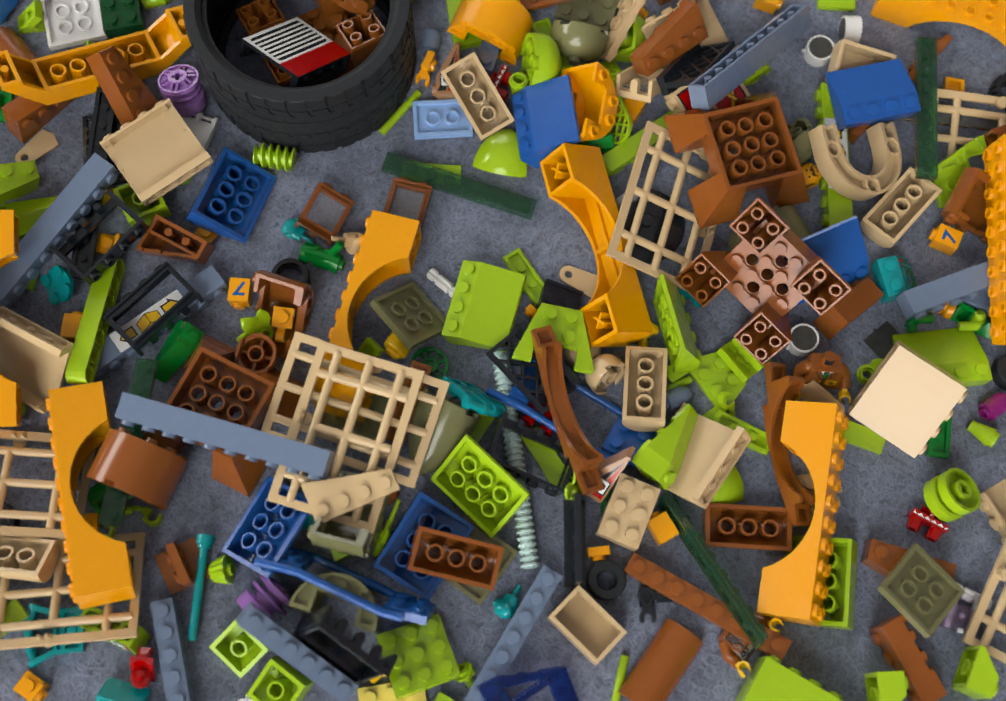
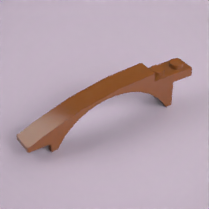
[531,325,604,496]
[762,362,815,527]

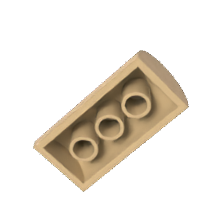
[440,52,515,141]
[860,166,943,248]
[622,346,668,432]
[0,536,58,583]

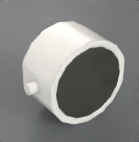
[838,15,862,43]
[801,35,834,67]
[785,323,819,357]

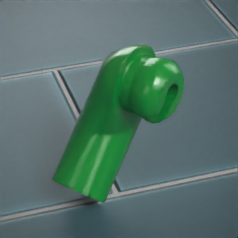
[905,314,935,333]

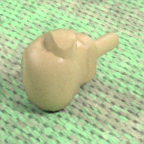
[331,232,362,254]

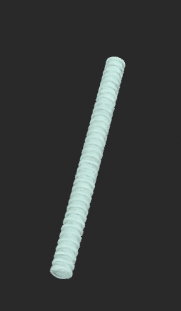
[492,351,540,569]

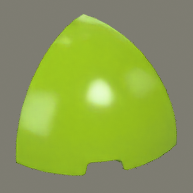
[472,129,527,177]
[710,465,744,504]

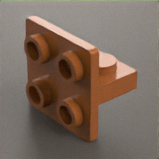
[155,537,210,595]

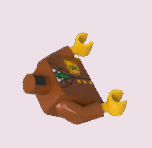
[792,351,851,404]

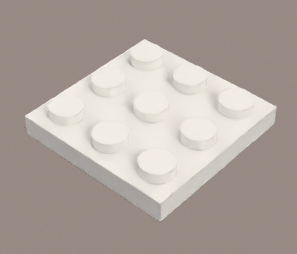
[41,0,108,51]

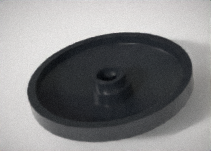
[615,188,685,264]

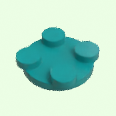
[41,265,74,305]

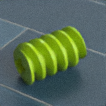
[253,142,297,172]

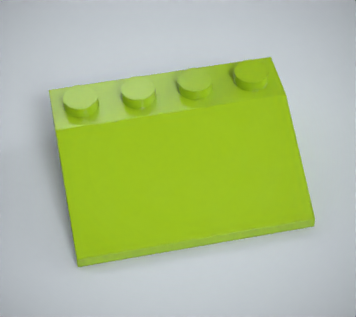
[441,260,527,352]
[653,274,702,374]
[892,328,993,387]
[431,434,530,538]
[782,535,858,630]

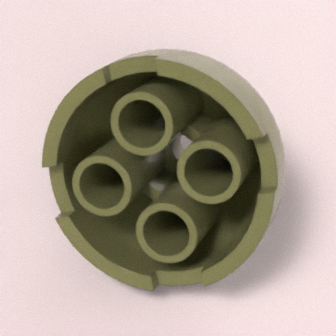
[550,20,609,64]
[767,118,814,165]

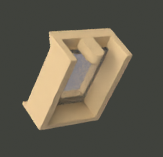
[616,66,664,103]

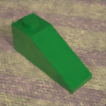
[146,320,205,383]

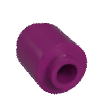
[978,392,1006,421]

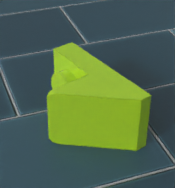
[18,0,46,34]

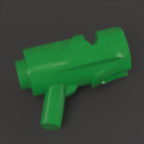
[298,240,346,274]

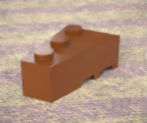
[136,214,215,265]
[813,277,885,341]

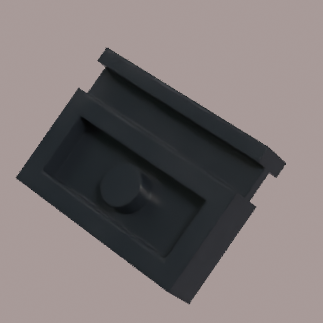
[537,278,584,310]

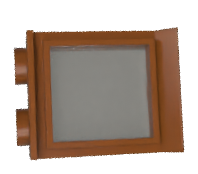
[384,177,433,231]
[294,182,355,246]

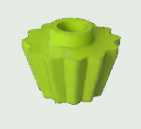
[208,555,236,584]

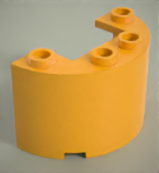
[447,0,533,66]
[561,62,619,142]

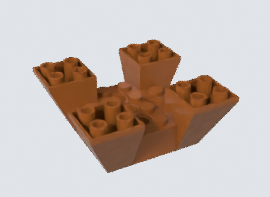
[235,0,385,87]
[664,91,810,229]
[674,197,853,365]
[142,334,305,498]

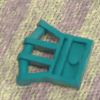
[442,376,507,417]
[22,603,86,668]

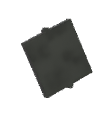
[863,321,899,359]

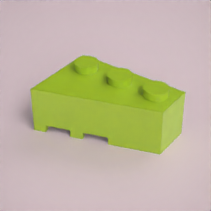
[0,160,40,206]

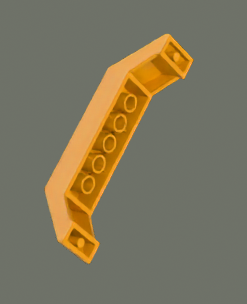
[0,5,191,105]

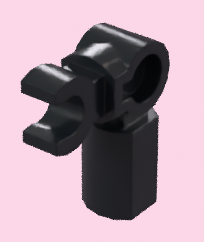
[637,587,674,623]

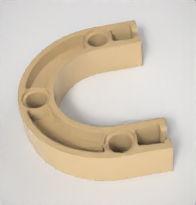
[808,122,902,201]

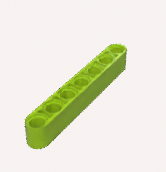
[65,259,125,384]

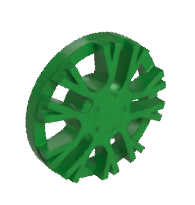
[410,347,449,385]

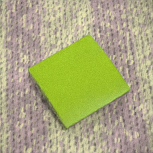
[716,338,772,383]

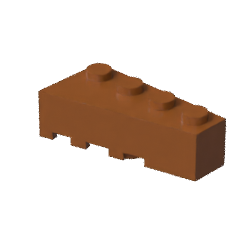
[629,0,709,77]
[85,46,158,125]
[1,96,78,144]

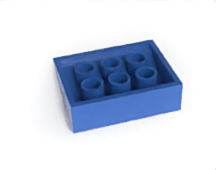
[825,59,921,131]
[511,75,581,169]
[185,147,277,243]
[784,216,869,305]
[221,476,310,579]
[371,491,475,600]

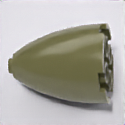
[408,387,481,476]

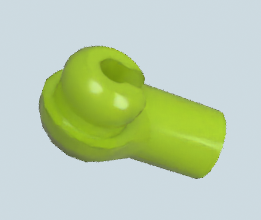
[957,310,986,331]

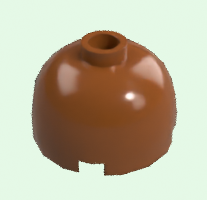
[235,333,279,374]

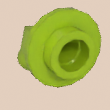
[455,662,475,690]

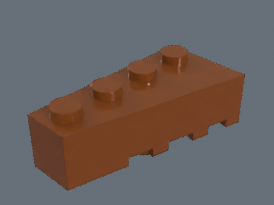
[860,539,957,580]
[869,614,947,701]

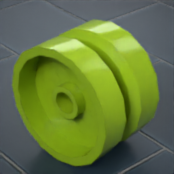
[923,468,981,522]

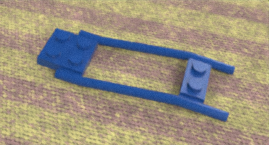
[485,351,657,469]
[254,547,436,626]

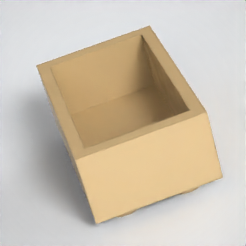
[825,39,897,82]
[594,473,661,552]
[547,585,627,666]

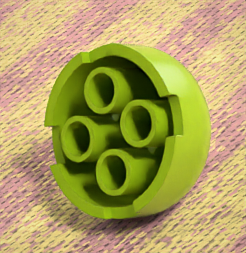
[520,32,562,86]

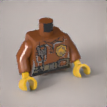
[717,611,784,678]

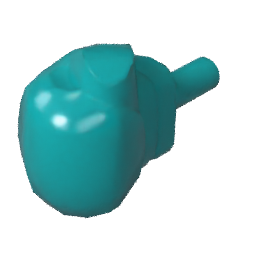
[282,217,315,244]
[492,584,522,619]

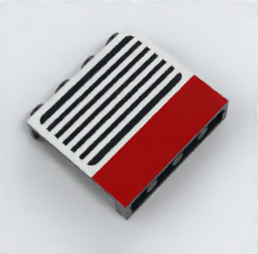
[240,17,351,87]

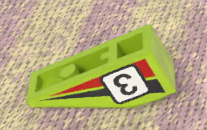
[79,607,151,655]

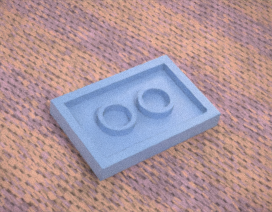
[412,99,473,140]

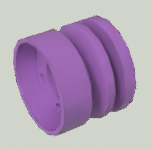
[157,64,207,117]
[235,575,293,621]

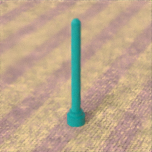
[188,534,214,641]

